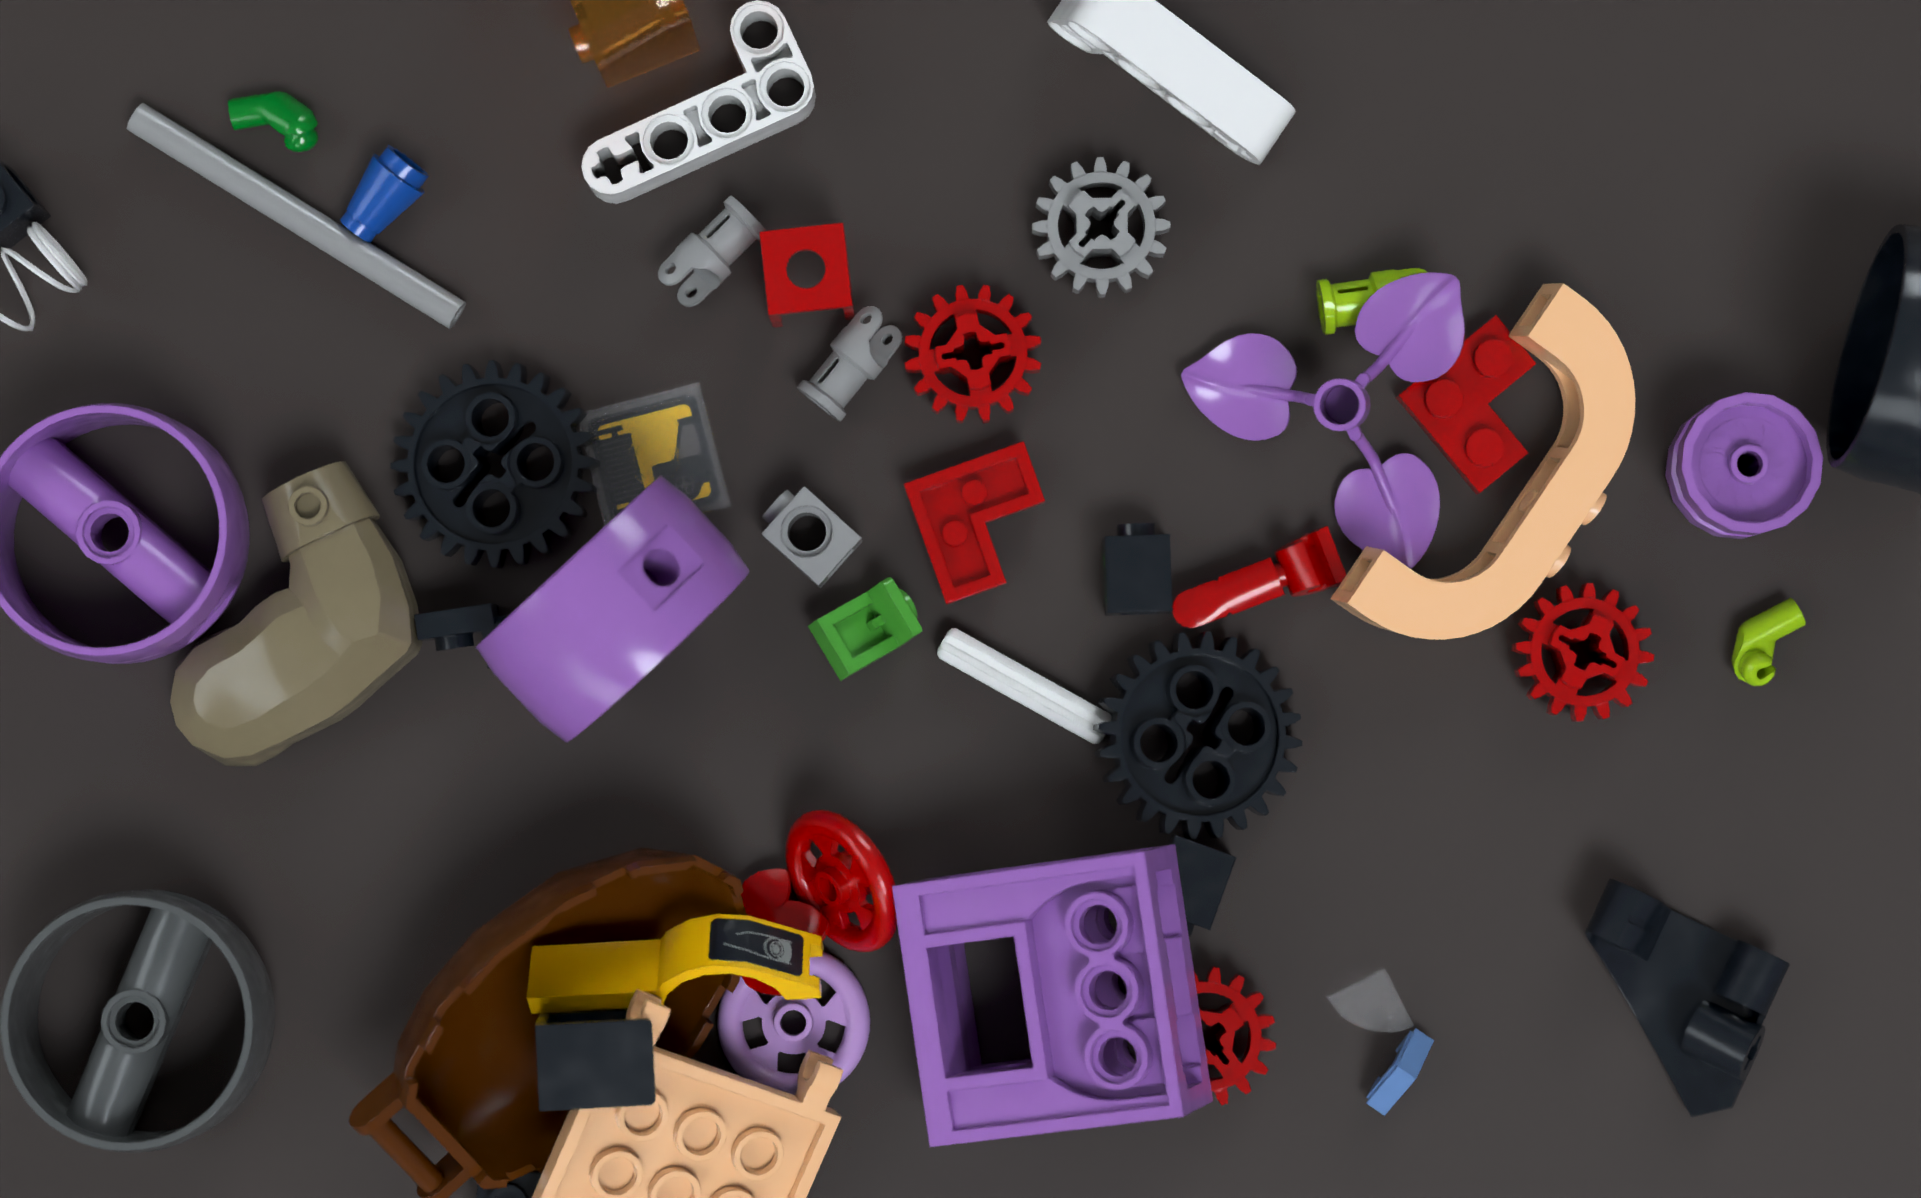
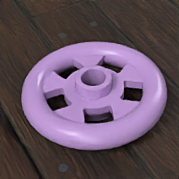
[717,951,871,1095]

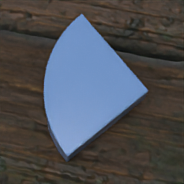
[1366,1028,1434,1116]

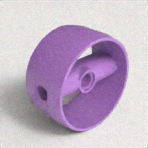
[0,403,250,664]
[476,475,750,743]

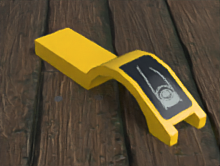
[527,914,823,1014]

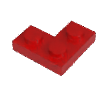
[1396,315,1537,495]
[904,441,1045,605]

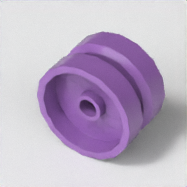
[1665,392,1823,539]

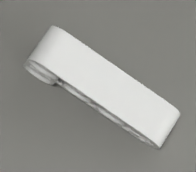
[581,0,816,204]
[1047,0,1296,165]

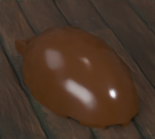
[349,847,747,1198]

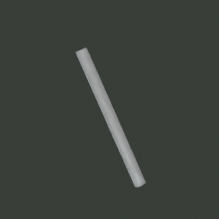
[127,103,466,329]

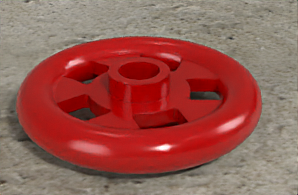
[785,810,898,952]

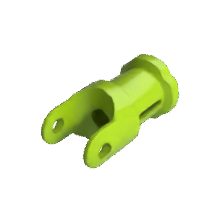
[1316,268,1428,335]

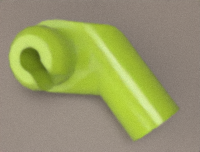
[1731,598,1806,686]

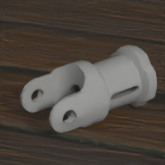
[658,195,767,307]
[797,306,902,422]

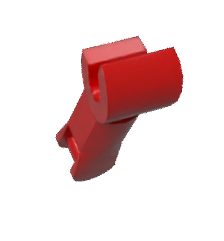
[1172,526,1346,629]

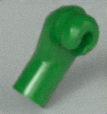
[228,91,319,152]

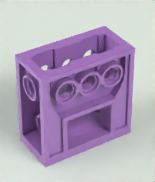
[892,844,1213,1147]

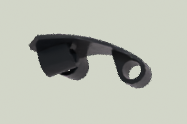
[1585,878,1790,1118]

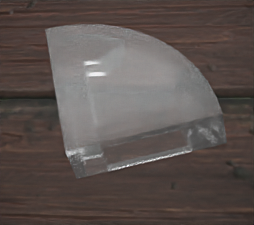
[1327,968,1414,1033]

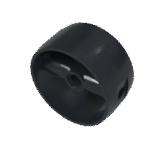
[1826,224,1921,494]

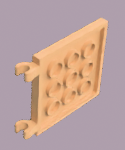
[532,989,843,1198]

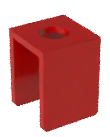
[759,223,855,328]

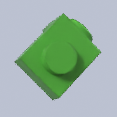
[808,577,922,681]

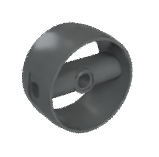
[0,889,275,1153]

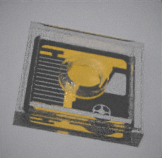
[578,382,732,526]

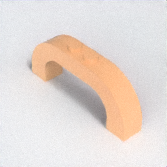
[1331,283,1636,640]

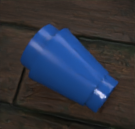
[340,145,429,243]

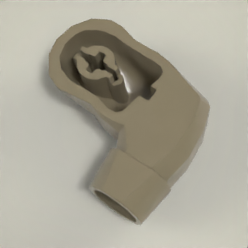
[170,461,423,766]

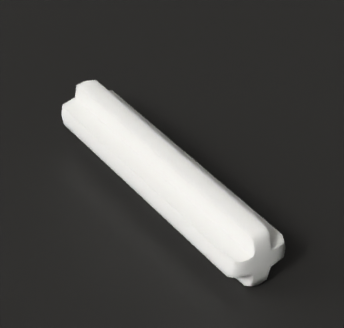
[937,628,1112,744]

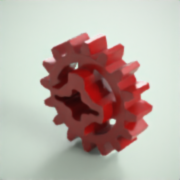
[905,285,1041,424]
[1512,583,1654,722]
[1194,966,1276,1105]

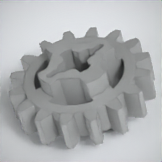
[1032,157,1171,298]

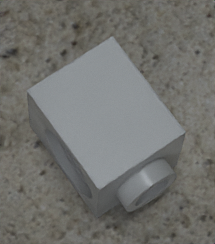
[761,486,863,589]

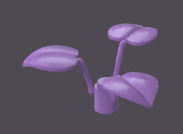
[1181,272,1465,569]

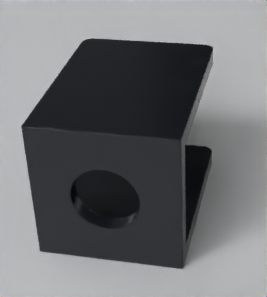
[535,1009,656,1111]

